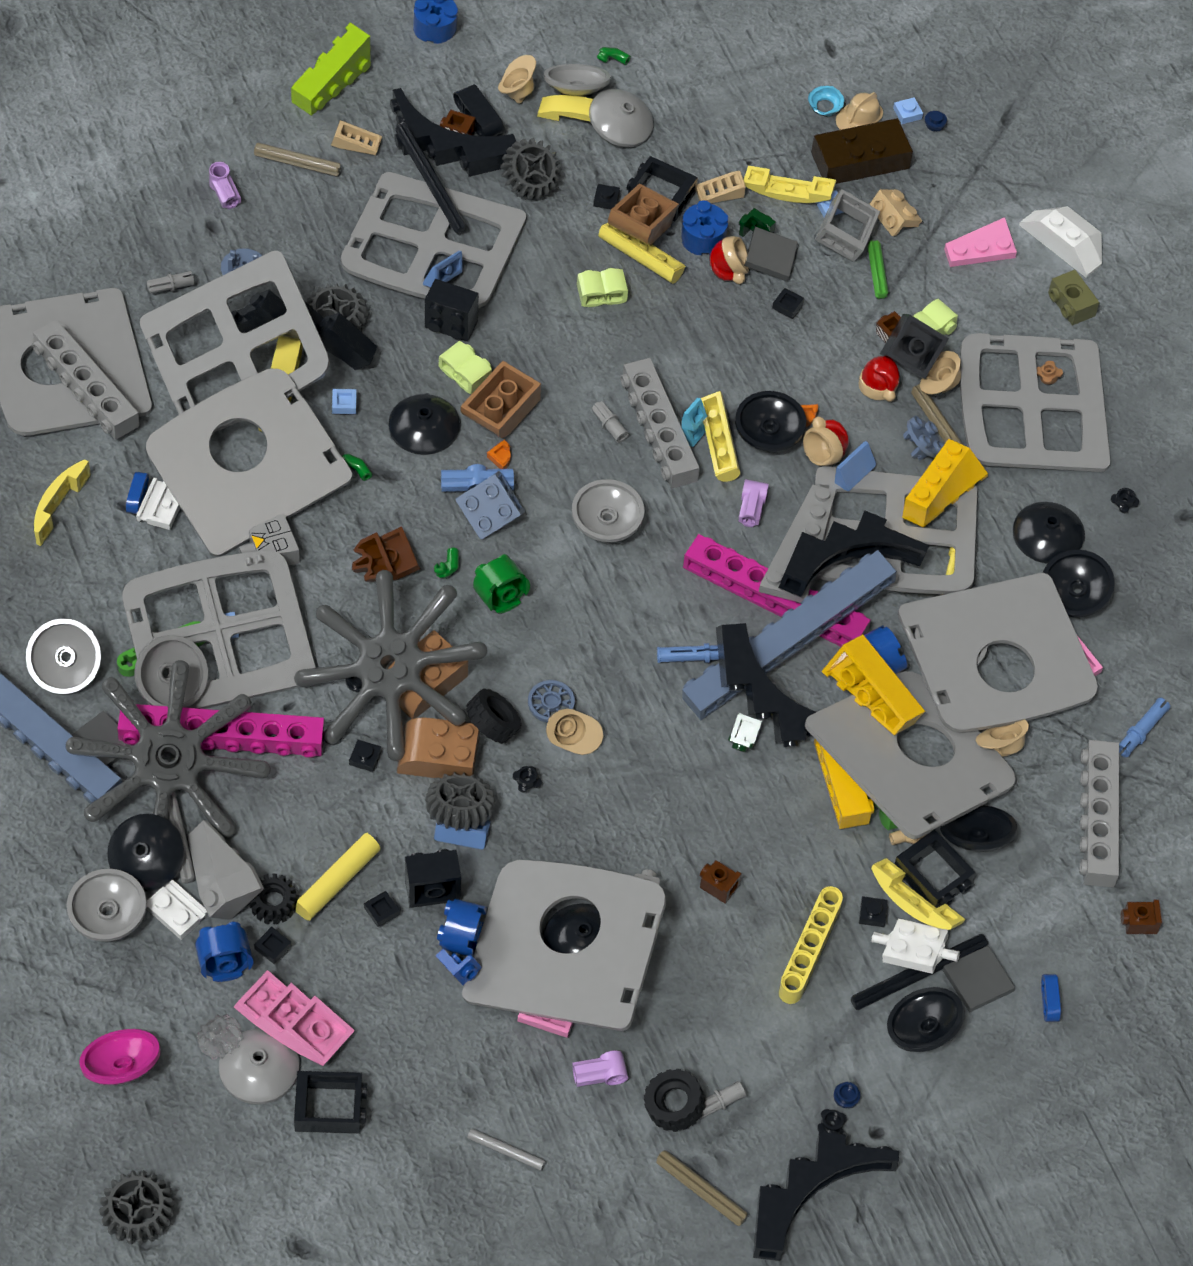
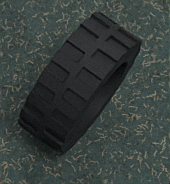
[466,688,522,744]
[644,1069,706,1132]

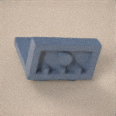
[456,471,525,539]

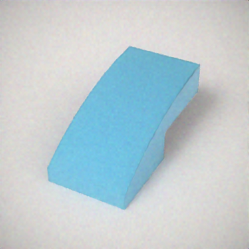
[682,398,707,447]

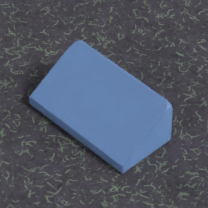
[423,251,462,287]
[835,441,876,491]
[434,820,491,850]

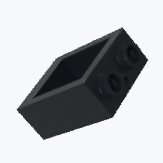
[626,156,698,222]
[895,829,976,908]
[294,1071,367,1134]

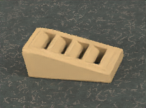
[331,120,382,155]
[696,171,745,203]

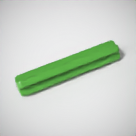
[868,240,888,299]

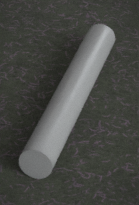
[467,1128,545,1171]

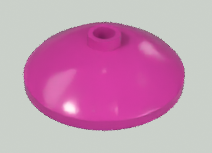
[79,1029,160,1085]

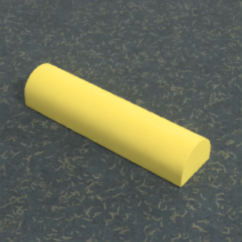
[598,223,686,284]
[701,391,740,482]
[295,833,380,921]

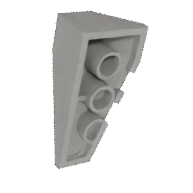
[187,820,264,919]

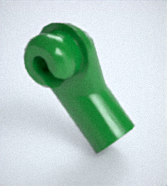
[597,47,631,65]
[342,454,372,481]
[434,548,459,578]

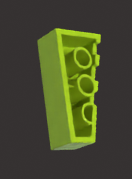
[291,22,371,116]

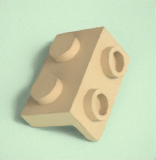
[870,189,922,236]

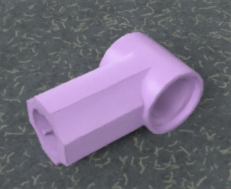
[209,162,241,210]
[738,479,769,527]
[572,1051,628,1087]

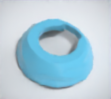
[808,86,844,116]

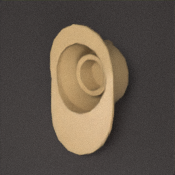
[498,55,536,104]
[836,92,883,130]
[920,351,961,394]
[546,709,603,755]
[976,719,1029,757]

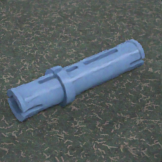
[657,643,719,663]
[1119,698,1171,757]

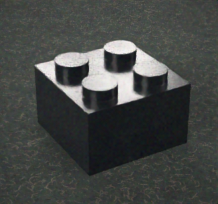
[425,279,479,342]
[880,314,949,379]
[405,849,461,908]

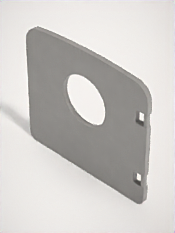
[0,288,152,436]
[146,368,352,557]
[898,573,1098,733]
[805,671,1015,839]
[462,860,666,1031]

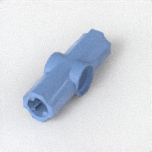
[441,464,514,492]

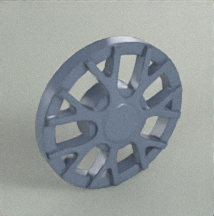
[528,680,575,723]

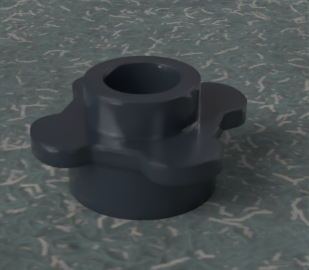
[1111,488,1139,513]
[513,766,542,793]
[817,1109,847,1134]

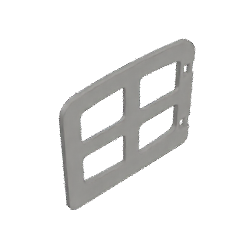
[341,172,526,308]
[140,251,330,432]
[960,333,1110,472]
[815,466,977,594]
[122,550,316,709]

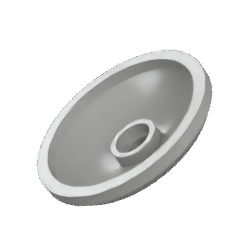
[544,64,610,97]
[589,89,653,147]
[572,479,644,542]
[26,619,102,694]
[134,635,208,708]
[67,869,146,942]
[219,1028,300,1104]

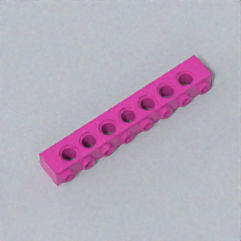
[683,534,871,647]
[117,704,324,757]

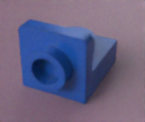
[435,949,482,985]

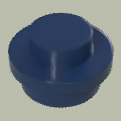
[925,111,947,132]
[833,1082,860,1108]

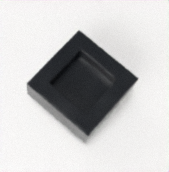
[593,184,620,210]
[772,288,804,318]
[349,739,382,772]
[364,891,400,927]
[859,896,888,927]
[254,926,292,964]

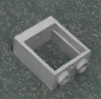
[815,189,880,262]

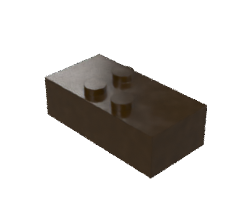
[811,118,913,184]

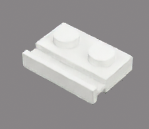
[136,478,180,530]
[146,880,209,940]

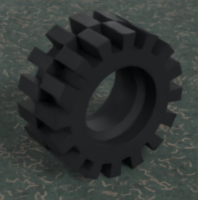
[250,873,297,925]

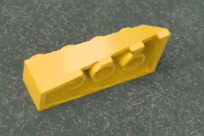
[902,439,988,528]
[821,635,925,735]

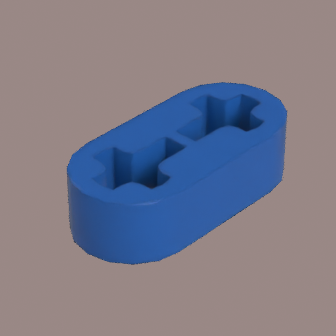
[126,472,149,514]
[1041,974,1061,1022]

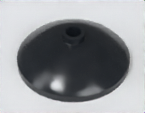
[735,391,806,452]
[389,394,460,455]
[1013,502,1085,564]
[1043,550,1115,618]
[940,805,1017,852]
[107,814,185,892]
[544,903,601,954]
[887,987,965,1052]

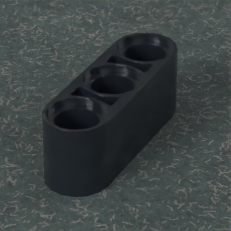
[453,84,504,136]

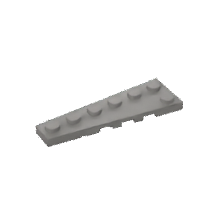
[759,485,836,603]

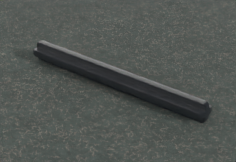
[395,122,466,234]
[851,934,988,1010]

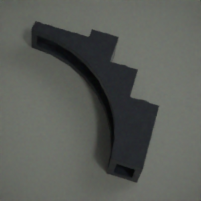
[390,88,516,177]
[231,289,378,370]
[778,510,929,597]
[716,623,816,747]
[753,1130,899,1261]

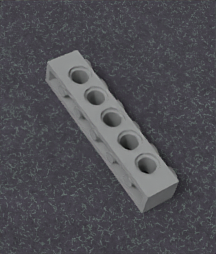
[32,319,139,440]
[620,358,699,489]
[1079,740,1119,888]

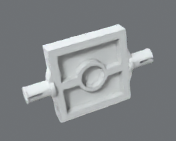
[872,918,960,974]

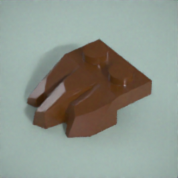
[352,526,421,582]

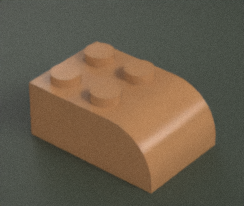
[608,183,679,246]
[461,361,541,438]
[388,630,468,719]
[397,718,479,778]

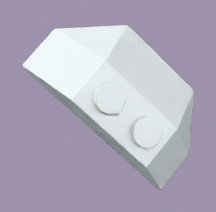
[1019,206,1102,278]

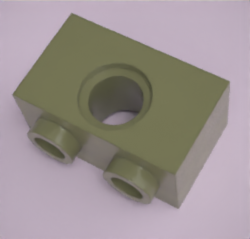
[1048,270,1099,326]

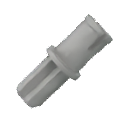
[147,271,194,294]
[592,401,629,443]
[701,1081,746,1118]

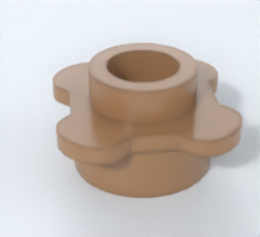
[1037,361,1063,384]

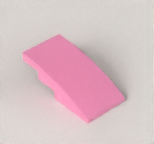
[234,970,355,1066]

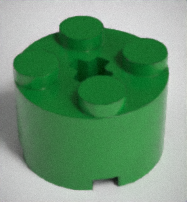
[473,554,530,613]

